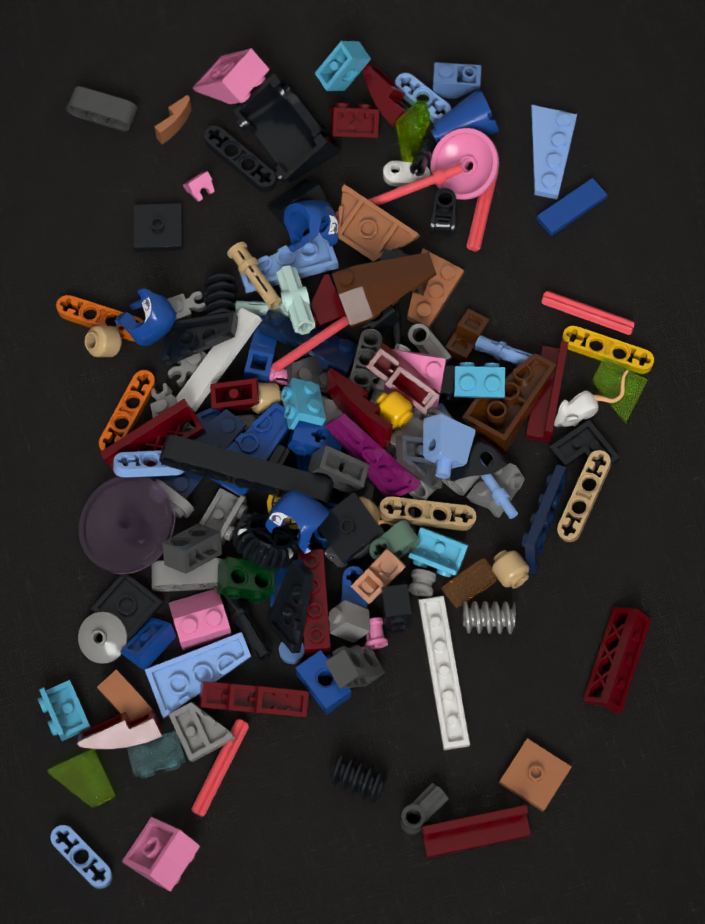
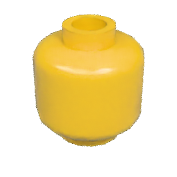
[376,391,413,429]

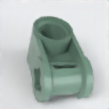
[369,520,421,560]

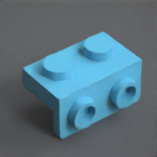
[454,362,505,398]
[281,378,326,430]
[408,527,469,577]
[38,680,91,741]

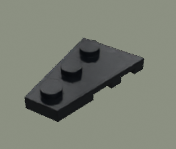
[161,312,238,367]
[266,559,314,653]

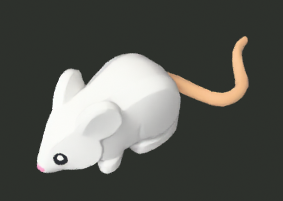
[554,370,629,427]

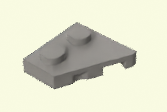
[168,703,236,762]

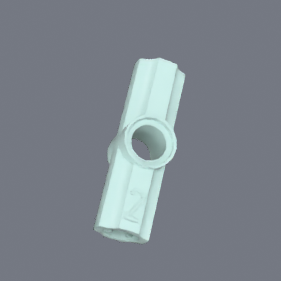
[276,265,315,335]

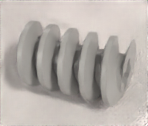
[463,601,516,634]

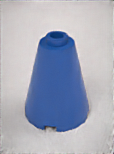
[431,89,499,143]

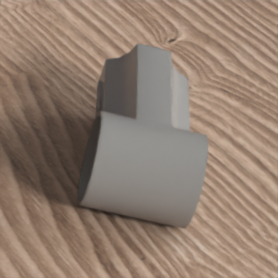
[408,324,452,365]

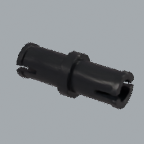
[410,139,435,176]

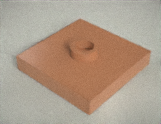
[499,738,571,812]

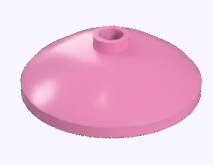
[431,128,499,200]

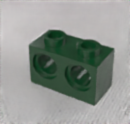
[217,557,275,603]

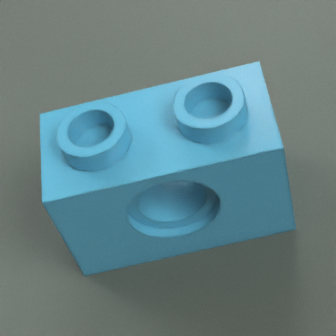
[315,41,371,91]

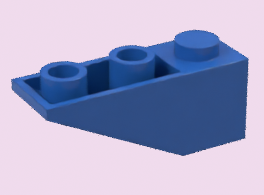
[243,316,278,382]

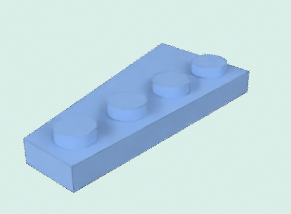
[531,105,577,200]

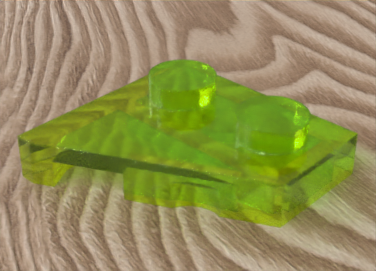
[396,100,430,163]
[592,358,648,423]
[47,749,116,808]

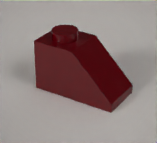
[311,274,347,330]
[210,378,259,412]

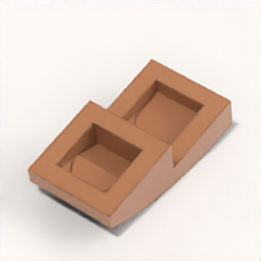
[155,95,192,144]
[351,548,406,604]
[97,670,153,720]

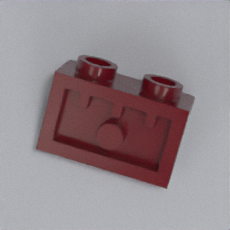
[328,103,379,138]

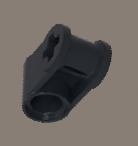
[430,188,456,236]

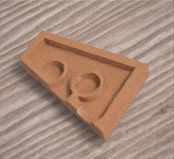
[407,248,464,328]

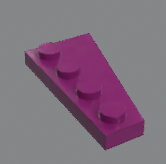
[325,413,421,498]

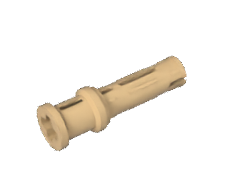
[227,242,282,309]

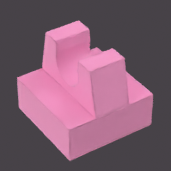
[183,171,215,201]

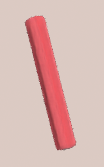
[467,172,498,252]
[542,291,635,335]
[192,719,249,816]

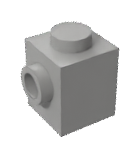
[328,600,370,643]

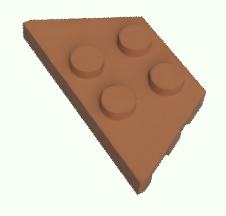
[338,184,420,262]

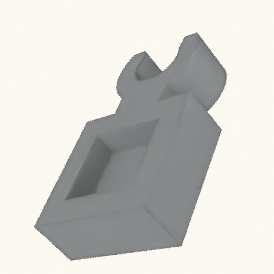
[167,291,206,321]
[168,351,207,387]
[150,383,177,418]

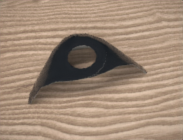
[450,441,510,481]

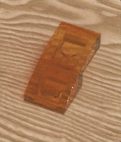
[441,558,498,609]

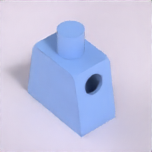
[423,414,475,479]

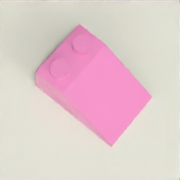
[193,49,270,104]

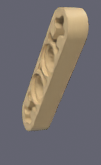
[557,450,611,542]
[379,496,476,531]

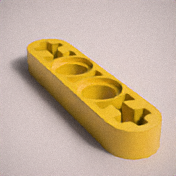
[562,326,654,374]

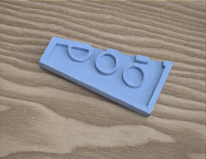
[240,233,339,293]
[145,632,251,719]

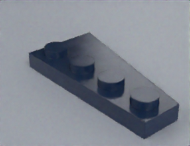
[260,309,358,377]
[150,409,247,500]
[522,465,567,575]

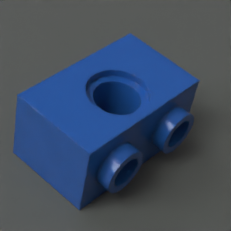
[295,650,351,715]

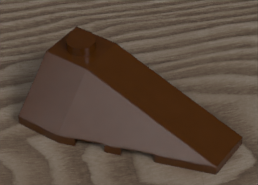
[332,252,436,328]
[462,353,557,453]

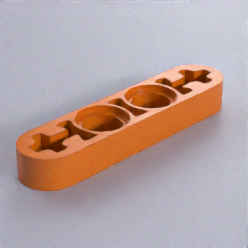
[56,295,144,342]
[99,370,156,451]

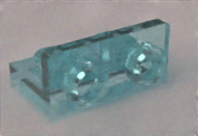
[127,731,185,778]

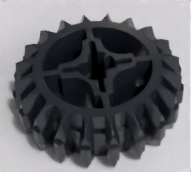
[232,512,300,571]

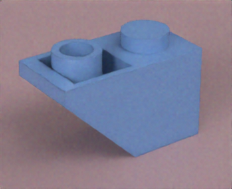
[433,62,481,99]

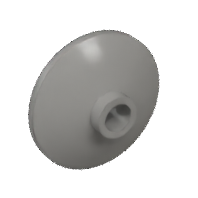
[78,612,128,663]

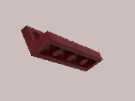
[526,341,569,443]
[100,399,205,485]
[583,607,651,714]
[421,805,531,858]

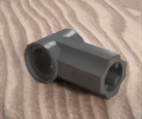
[400,783,449,834]

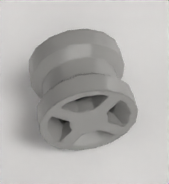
[408,569,437,597]

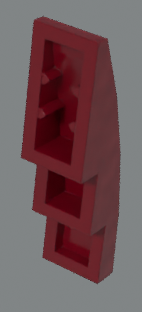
[326,368,393,449]
[199,681,309,717]

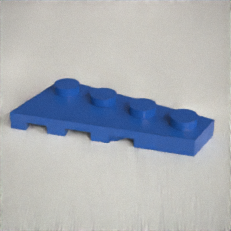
[209,402,289,496]

